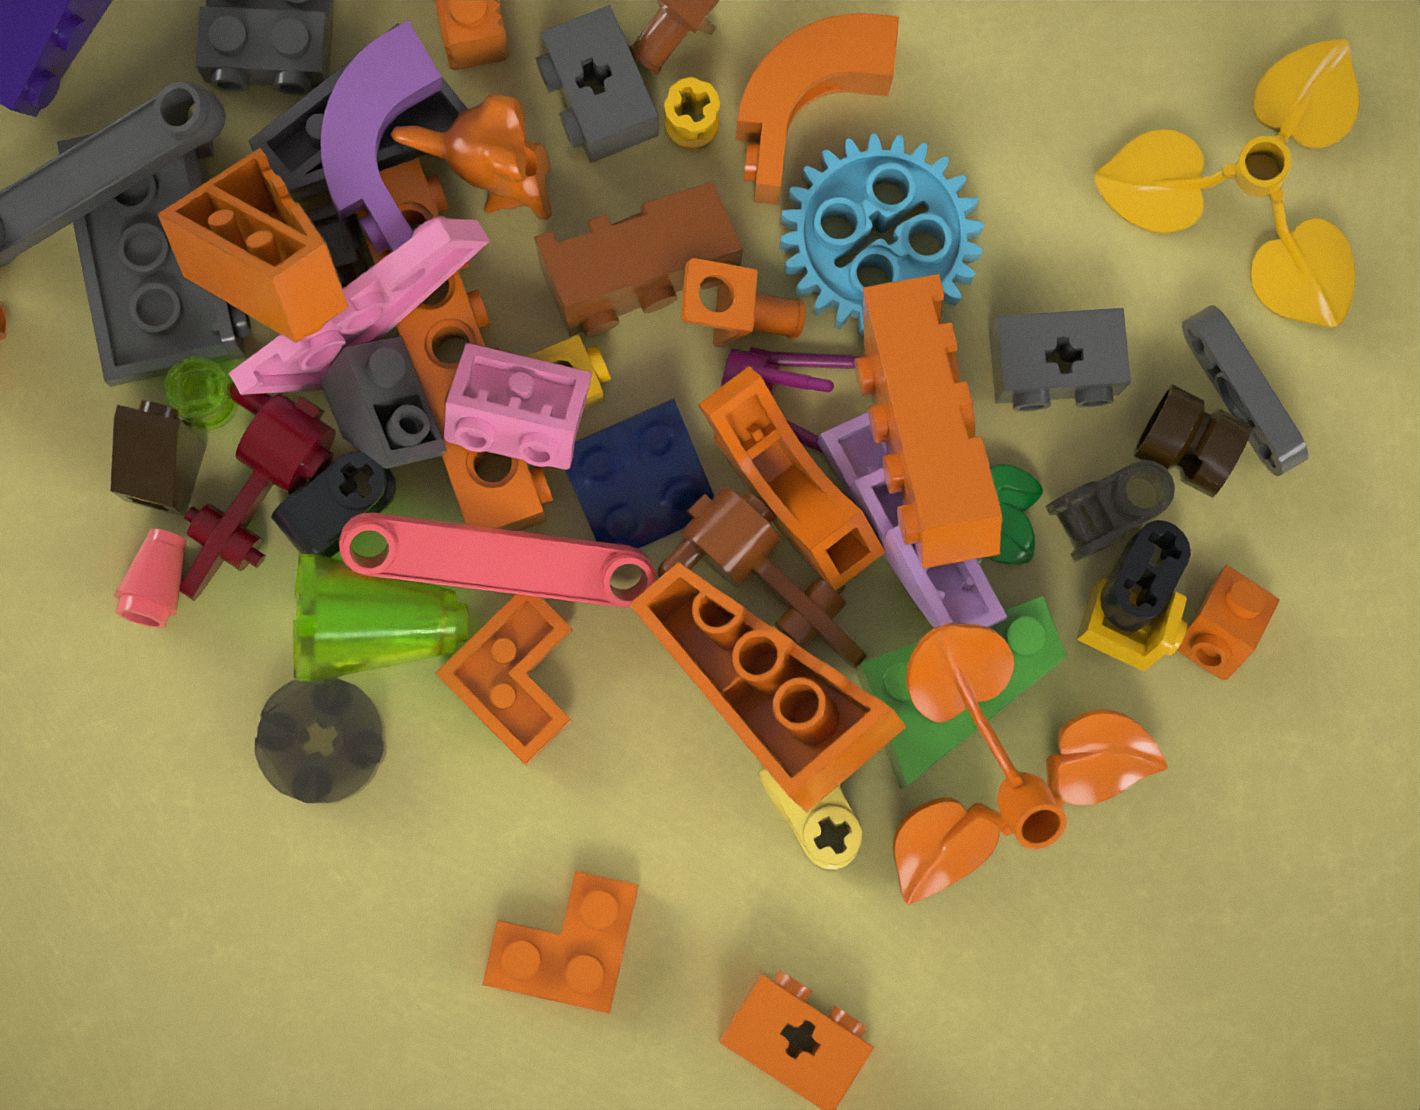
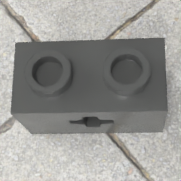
[535,5,659,163]
[989,308,1131,411]

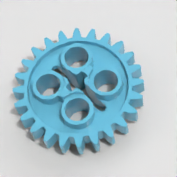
[779,134,984,337]

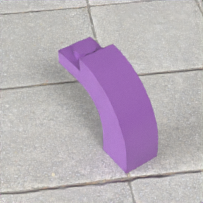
[321,20,442,254]

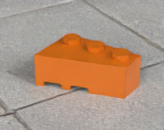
[158,148,349,343]

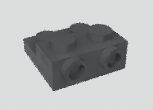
[196,0,334,95]

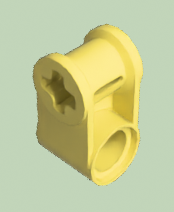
[758,769,862,870]

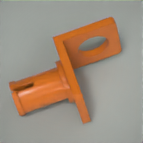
[681,258,806,347]

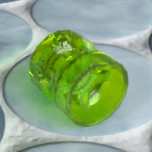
[164,356,239,430]

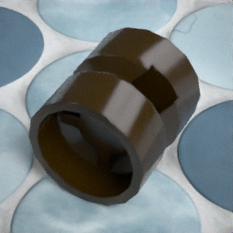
[1133,384,1253,498]

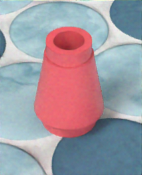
[114,529,187,628]

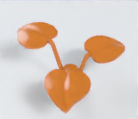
[893,623,1168,905]

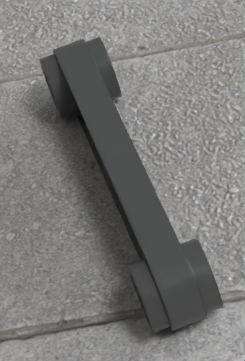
[0,82,226,267]

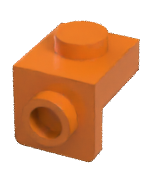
[1177,565,1280,680]

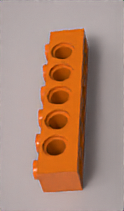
[357,158,553,531]

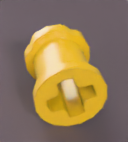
[664,77,720,151]

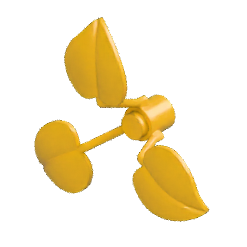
[1094,39,1360,328]

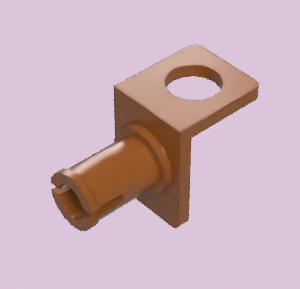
[629,0,720,75]

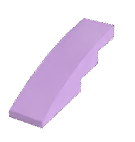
[817,412,1007,628]

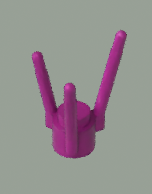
[721,347,864,454]

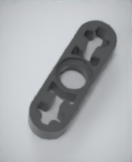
[1182,305,1308,476]

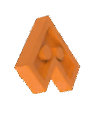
[435,594,573,766]
[482,871,639,1014]

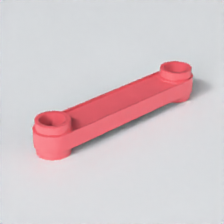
[339,513,656,607]

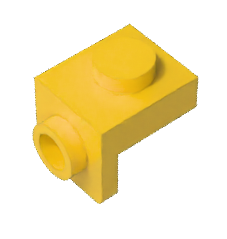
[1077,578,1187,672]

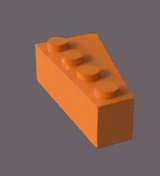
[855,274,1002,569]
[629,562,907,813]

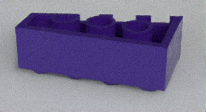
[0,0,113,117]

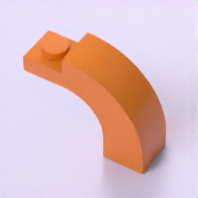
[736,13,899,204]
[698,366,886,591]

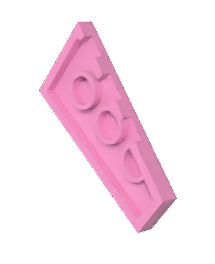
[229,216,490,395]

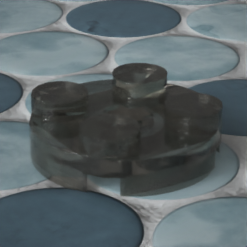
[254,676,387,804]

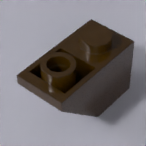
[110,400,207,517]

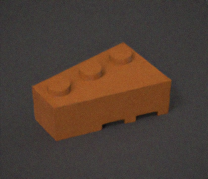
[534,181,743,337]

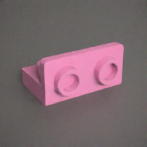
[444,343,592,470]

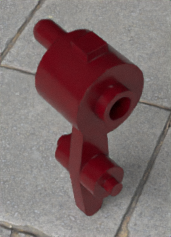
[179,382,336,601]

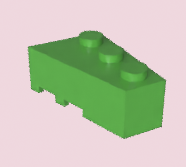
[855,596,1067,789]

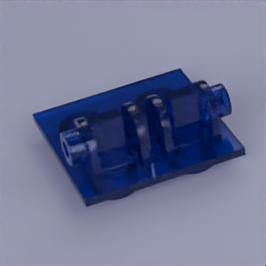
[564,398,714,549]

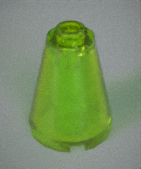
[293,553,469,683]

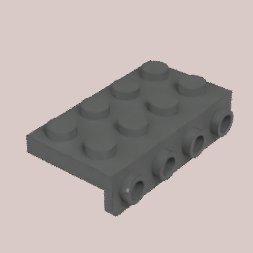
[57,108,252,387]

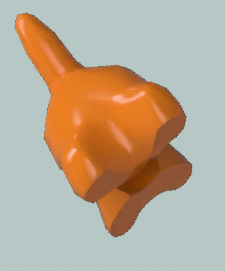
[390,94,552,220]

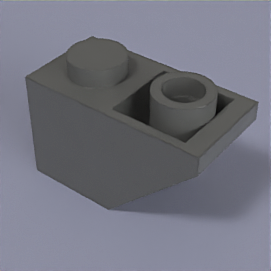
[320,336,447,469]

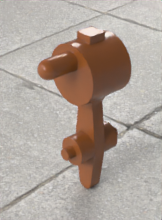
[658,486,867,669]

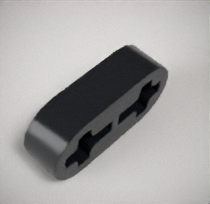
[1100,520,1191,631]

